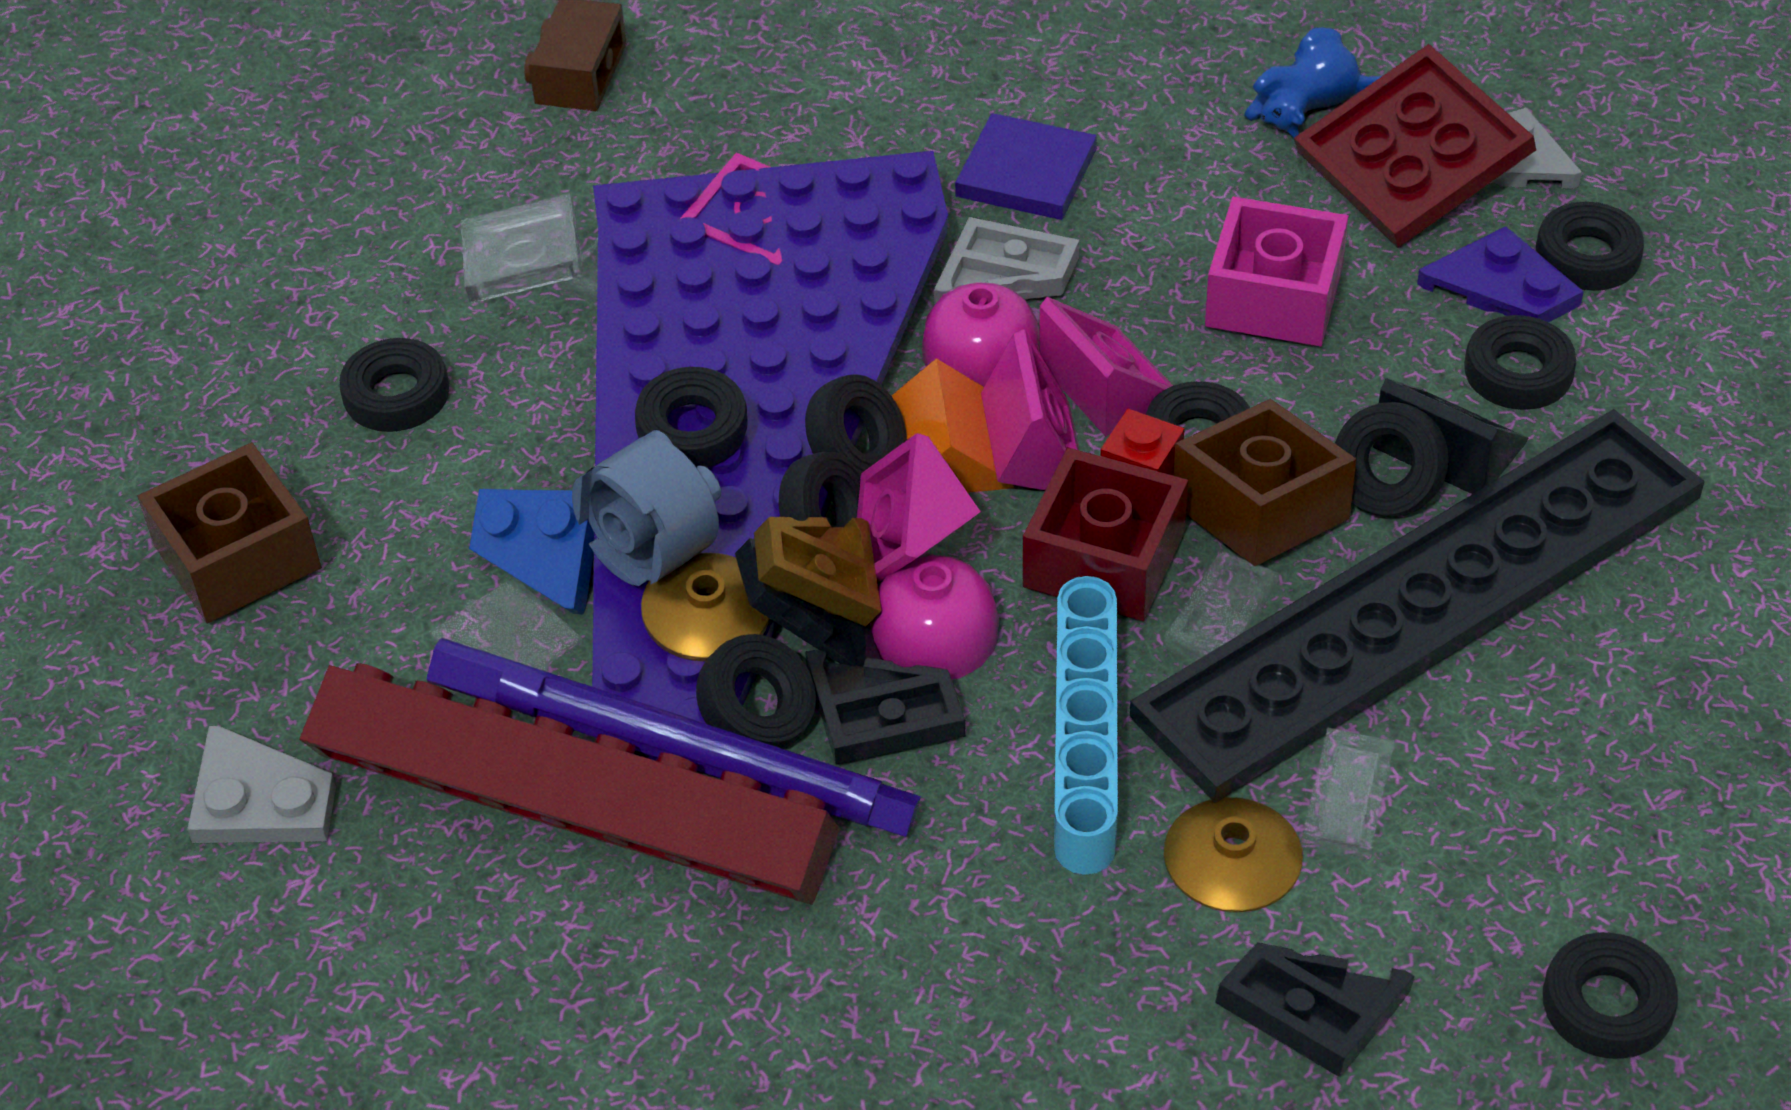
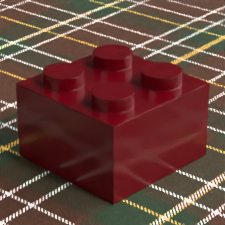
[1023,447,1188,622]

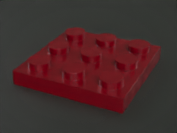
[1294,44,1536,248]

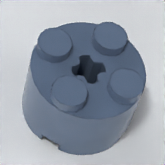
[572,430,721,586]

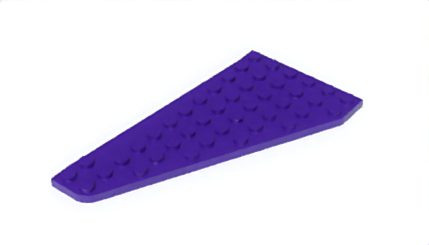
[592,151,948,761]

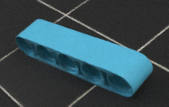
[1054,576,1118,875]

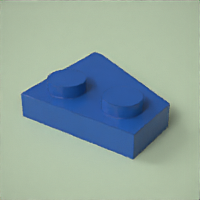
[469,489,594,615]

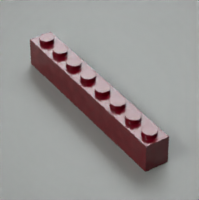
[299,663,840,905]

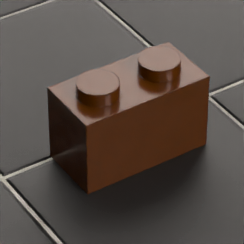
[524,0,627,111]

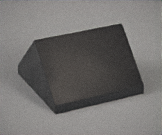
[1373,378,1528,494]

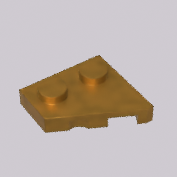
[754,517,881,627]

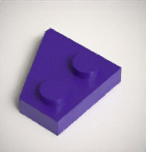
[1417,226,1584,322]

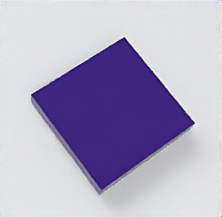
[955,113,1097,220]

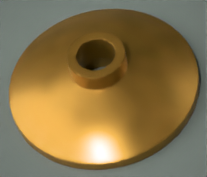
[641,553,770,661]
[1164,797,1303,912]

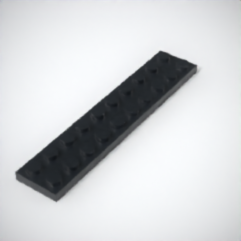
[1129,409,1705,803]

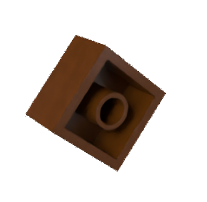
[1173,398,1357,566]
[137,442,322,624]

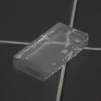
[1163,550,1279,661]
[1301,728,1395,861]

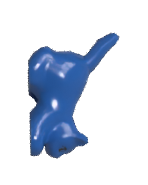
[1244,27,1382,140]

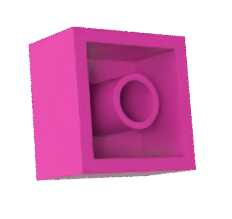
[1205,196,1349,347]

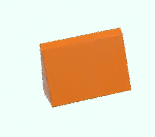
[892,358,1014,493]

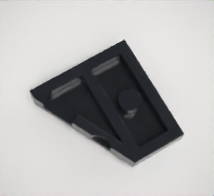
[1215,942,1415,1077]

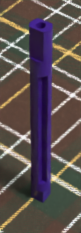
[426,638,921,837]

